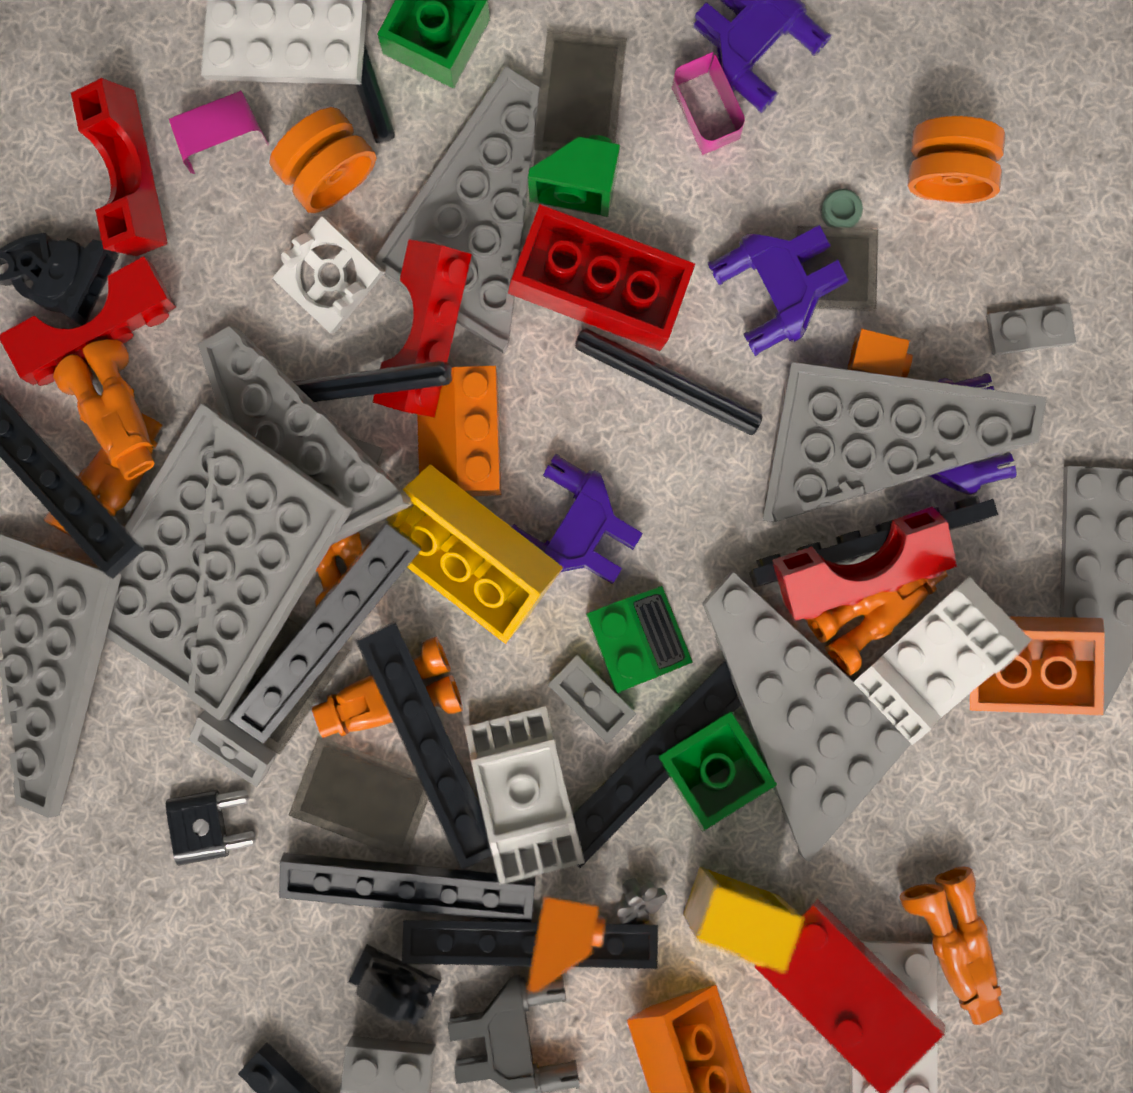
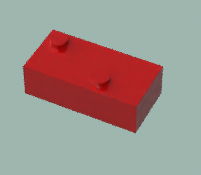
[507,204,695,351]
[754,899,945,1093]

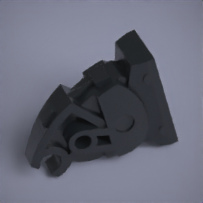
[0,233,119,326]
[348,944,441,1025]

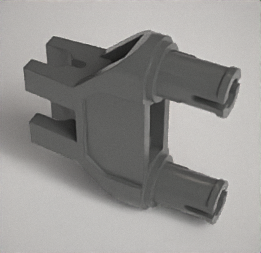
[447,975,580,1093]

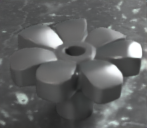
[614,878,668,925]

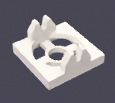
[272,216,385,333]

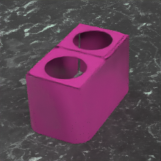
[672,52,745,155]
[169,90,268,174]

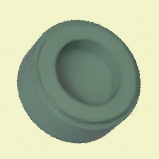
[821,189,863,231]

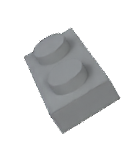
[986,303,1076,356]
[548,655,636,744]
[189,710,276,787]

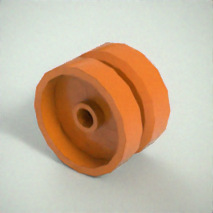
[269,107,377,213]
[907,116,1006,203]

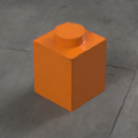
[847,329,913,378]

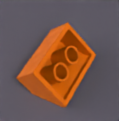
[417,365,502,496]
[970,616,1105,715]
[528,897,606,993]
[627,985,751,1093]

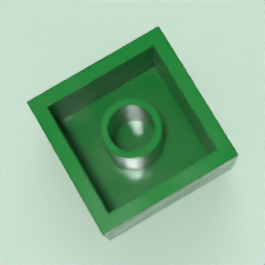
[377,0,490,89]

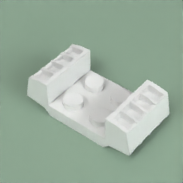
[853,576,1032,745]
[464,706,584,885]

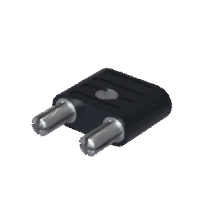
[166,790,256,866]

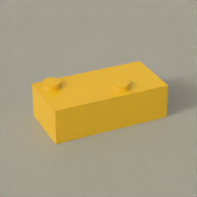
[384,464,564,644]
[683,866,803,972]

